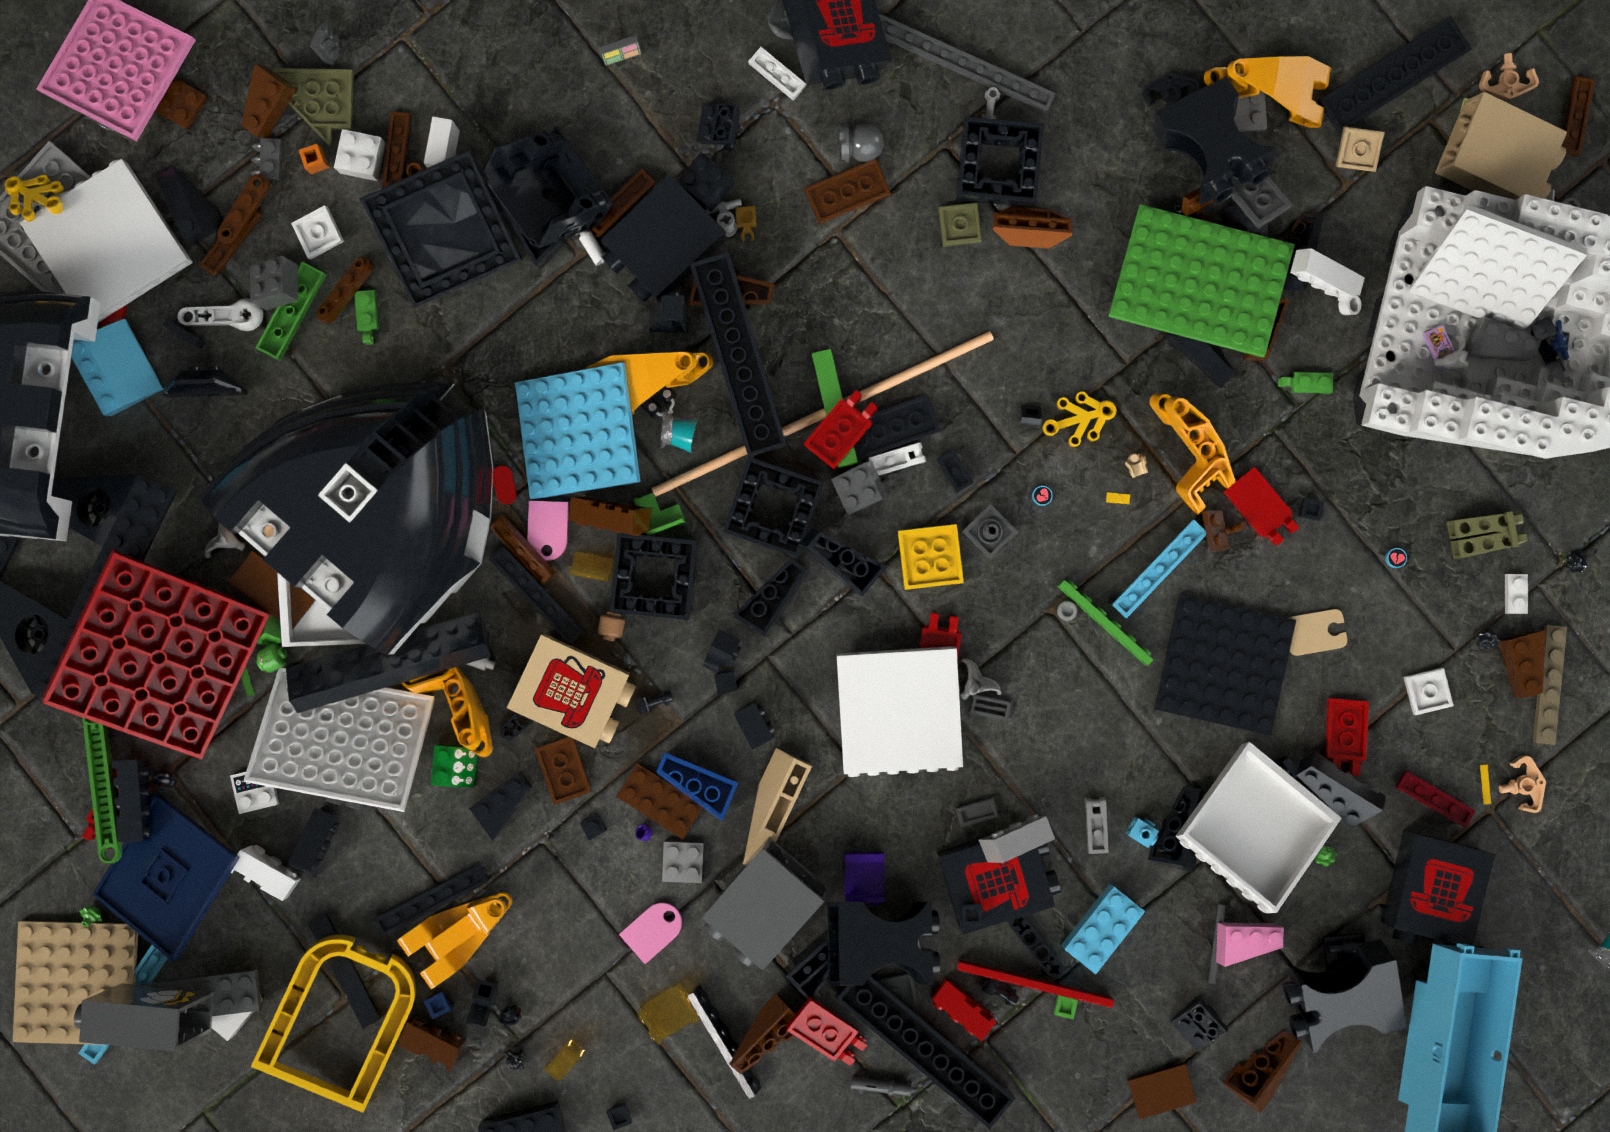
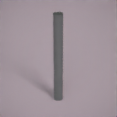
[1208,904,1226,984]

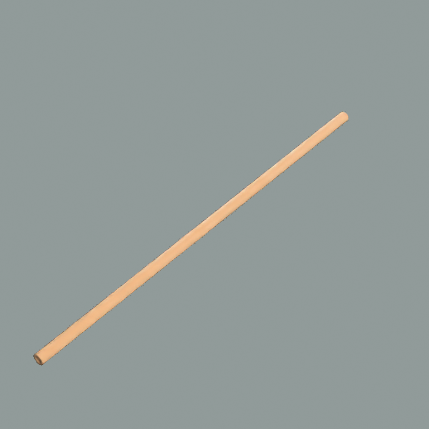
[652,331,994,497]

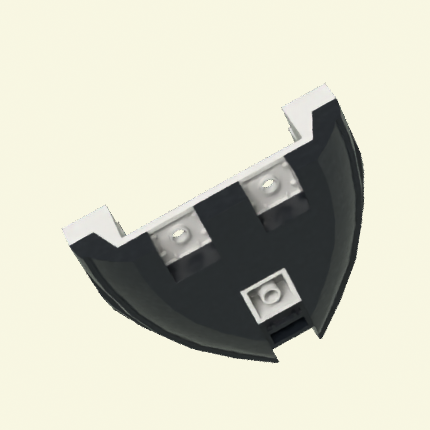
[0,290,101,541]
[199,382,494,655]

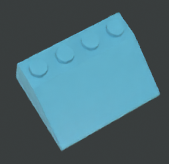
[71,319,164,416]

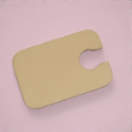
[1289,609,1347,656]

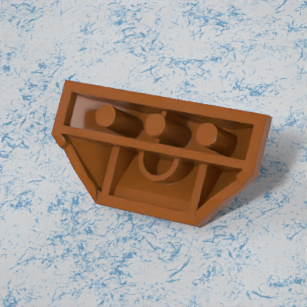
[993,207,1072,249]

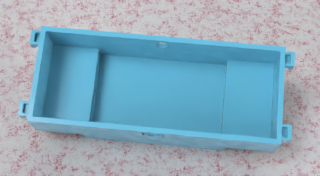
[1398,943,1523,1132]

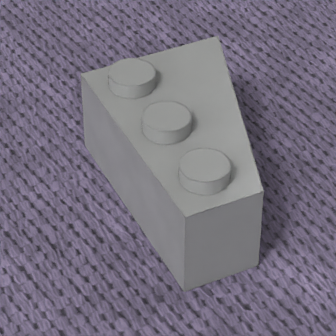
[979,814,1055,863]

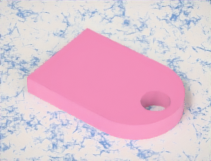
[527,501,569,561]
[619,902,682,964]

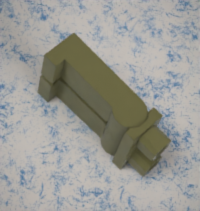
[1447,511,1527,559]

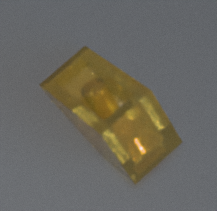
[543,1038,584,1082]

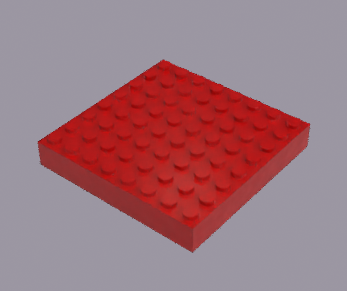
[42,549,270,759]

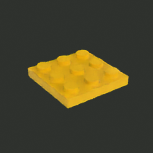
[898,524,964,590]

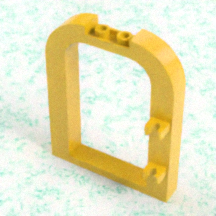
[251,935,416,1113]

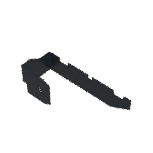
[1530,317,1571,383]

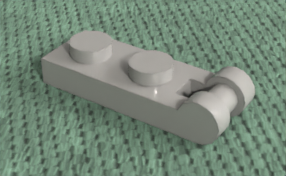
[1085,797,1109,854]

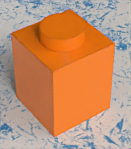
[298,144,330,174]

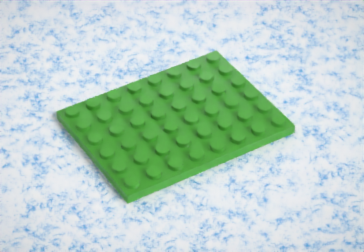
[1108,204,1295,358]

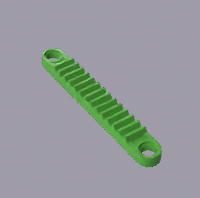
[82,717,122,863]

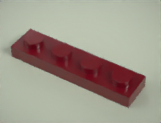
[1395,771,1476,828]

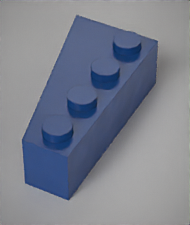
[657,752,738,822]

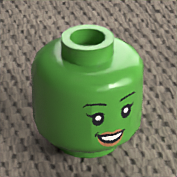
[256,643,288,673]

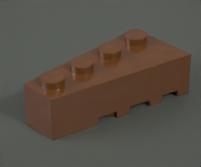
[688,275,775,306]

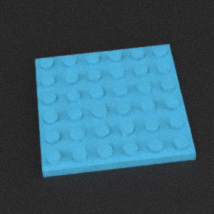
[515,363,640,499]

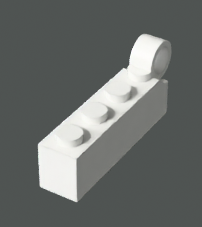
[1291,248,1364,315]

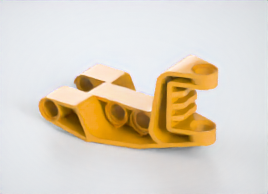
[1204,56,1331,128]
[585,352,713,415]
[1150,393,1236,514]
[402,666,493,757]
[397,892,512,989]

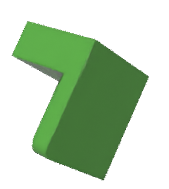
[257,615,282,647]

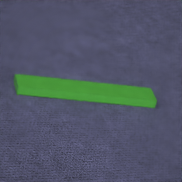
[812,349,858,468]

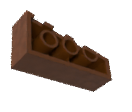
[569,496,651,536]

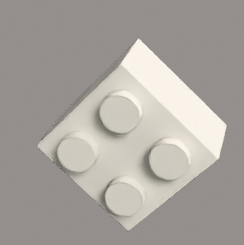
[334,129,386,181]

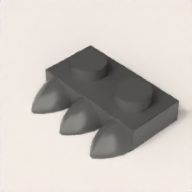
[310,22,340,66]
[250,138,283,180]

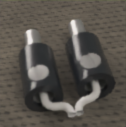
[640,386,677,418]

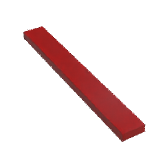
[956,959,1114,1008]

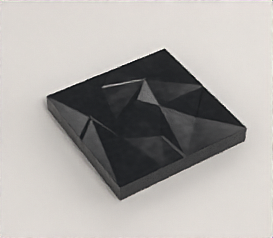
[359,149,522,308]

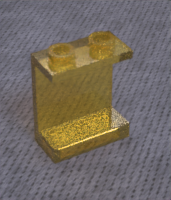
[637,982,700,1045]

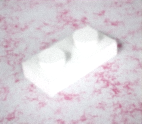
[1505,574,1528,614]

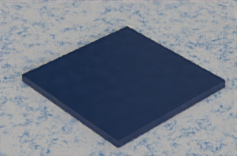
[92,793,240,961]

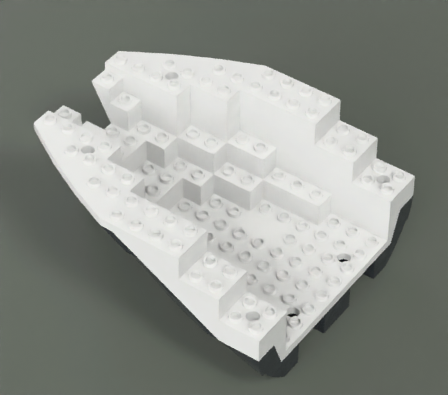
[1353,186,1610,459]

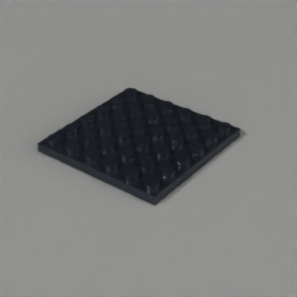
[1154,594,1296,736]

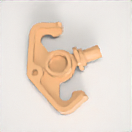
[1479,53,1539,101]
[1499,755,1546,813]

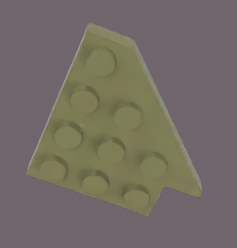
[273,68,354,146]

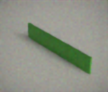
[241,667,255,697]

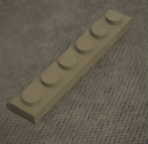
[1533,625,1567,745]

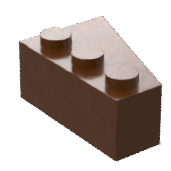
[1499,630,1545,698]
[398,1018,466,1072]

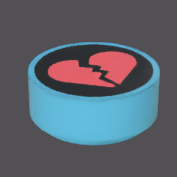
[1032,486,1053,506]
[1385,548,1407,568]

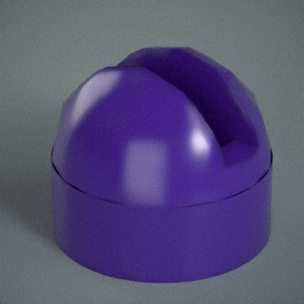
[636,824,653,841]

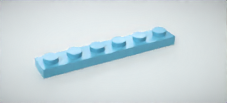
[1111,520,1206,619]

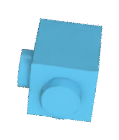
[1125,817,1159,848]

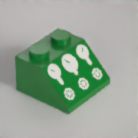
[431,744,478,787]

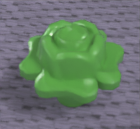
[1314,846,1337,866]
[79,905,103,927]

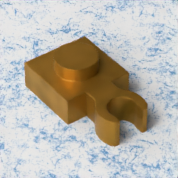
[736,206,757,242]

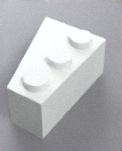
[231,845,301,901]

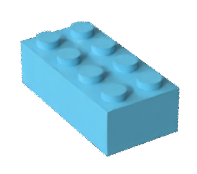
[1061,883,1145,974]

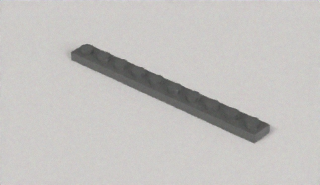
[879,14,1056,113]

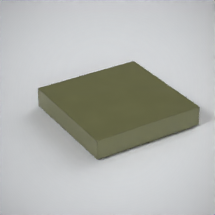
[938,202,982,247]

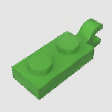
[355,290,379,345]
[1278,372,1333,394]

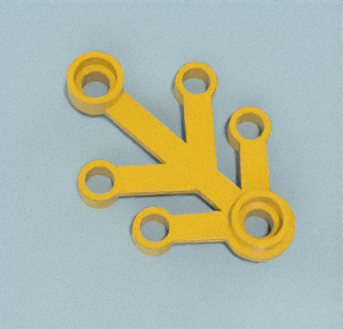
[4,175,64,222]
[1042,392,1117,447]

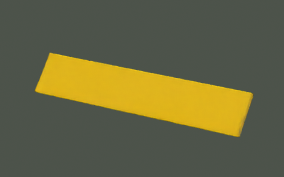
[1480,765,1491,805]

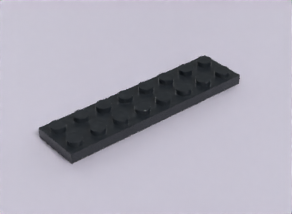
[1318,16,1472,134]

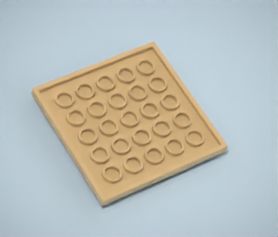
[13,920,138,1045]

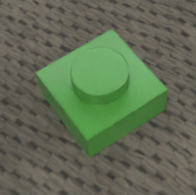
[1053,995,1078,1020]

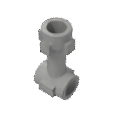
[981,87,1000,119]

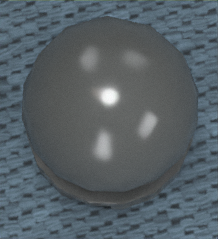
[839,122,885,163]

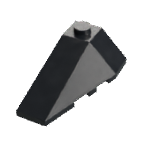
[1162,332,1234,388]

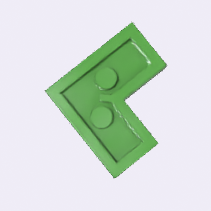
[634,493,686,536]

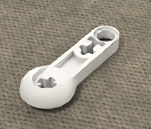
[178,298,264,331]

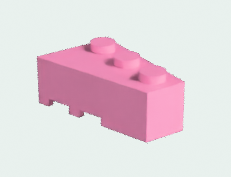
[1216,922,1284,967]

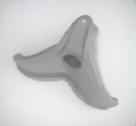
[1434,335,1469,388]
[204,523,245,558]
[960,658,1001,700]

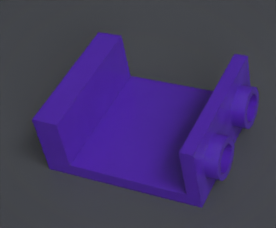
[844,851,885,906]

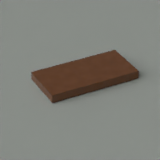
[804,159,891,225]
[229,550,316,630]

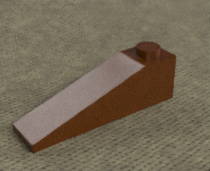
[729,994,796,1074]
[1222,1030,1302,1114]

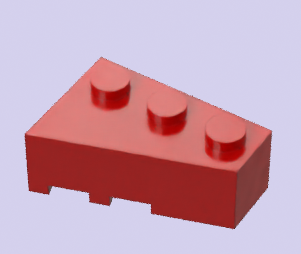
[931,977,996,1041]

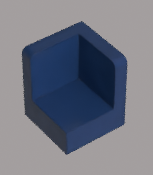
[424,990,455,1019]

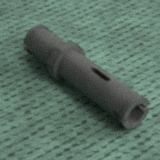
[851,1076,912,1097]

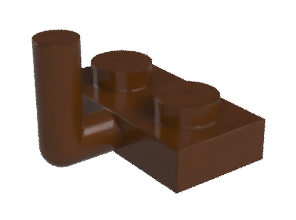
[1181,188,1214,223]
[1202,510,1247,551]

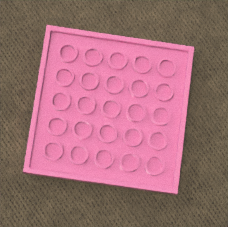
[36,0,196,142]

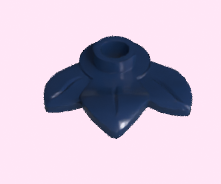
[1551,320,1569,360]

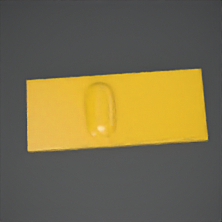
[1106,492,1130,504]

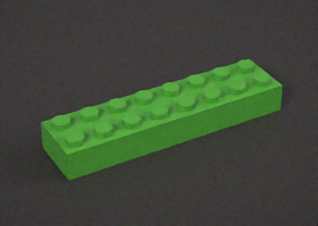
[256,262,327,361]

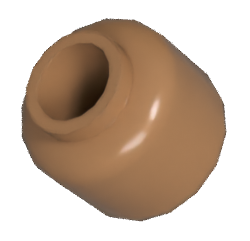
[597,612,625,641]

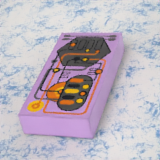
[1422,325,1455,370]

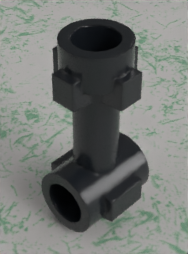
[635,690,674,715]
[982,978,1019,1007]

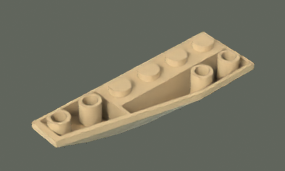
[743,748,812,865]

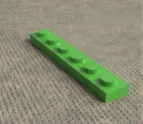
[1057,580,1153,665]

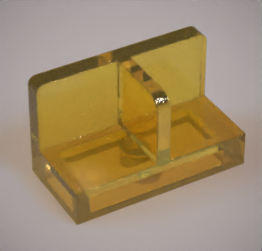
[568,552,614,582]

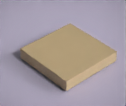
[1336,127,1385,172]

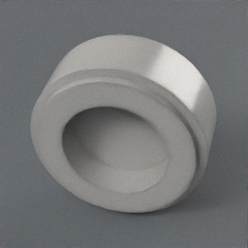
[1057,601,1077,621]

